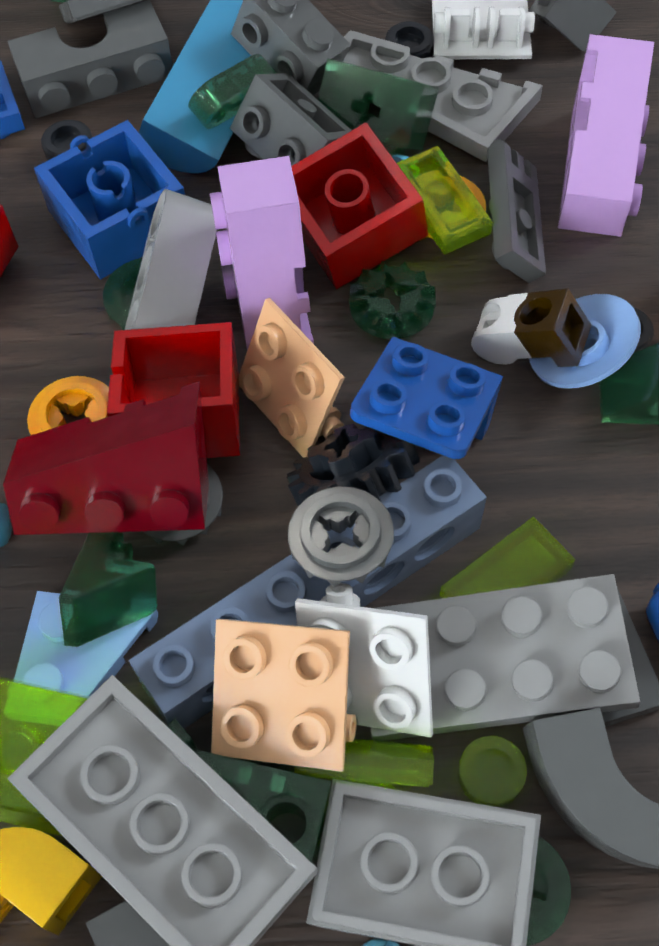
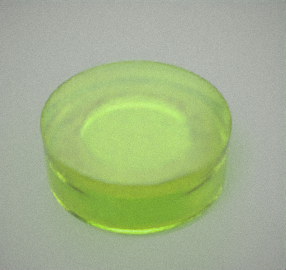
[458,736,527,807]

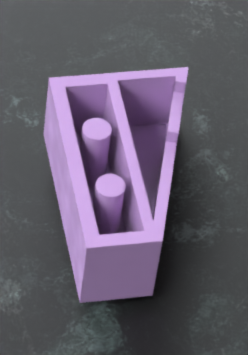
[558,34,654,237]
[210,156,314,351]

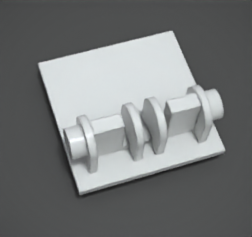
[432,0,535,60]
[295,583,433,738]

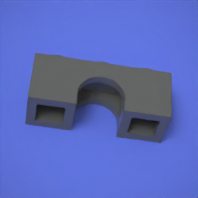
[7,0,173,118]

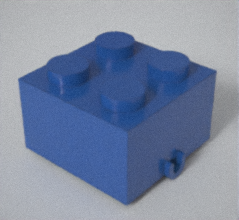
[34,120,185,280]

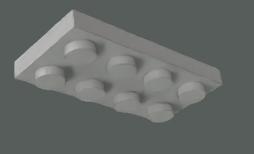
[371,574,641,742]
[7,675,318,946]

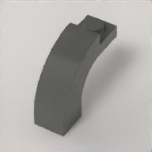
[523,708,659,869]

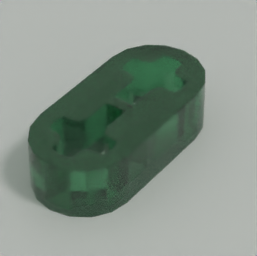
[188,54,277,129]

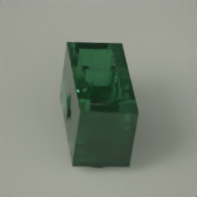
[318,58,439,155]

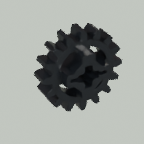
[286,423,420,506]

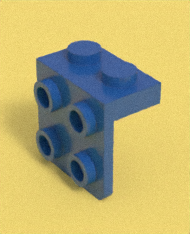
[350,337,503,459]

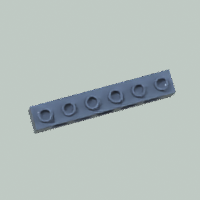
[129,456,487,734]

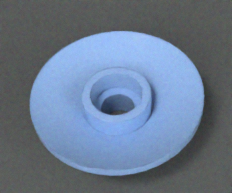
[529,294,641,389]

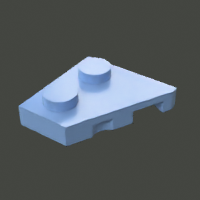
[5,591,158,726]

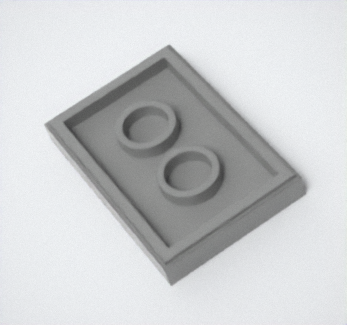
[306,779,541,946]

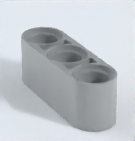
[125,189,217,330]

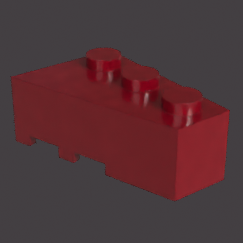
[3,381,209,535]

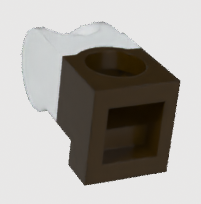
[471,288,591,367]

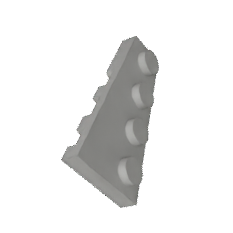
[334,30,543,162]

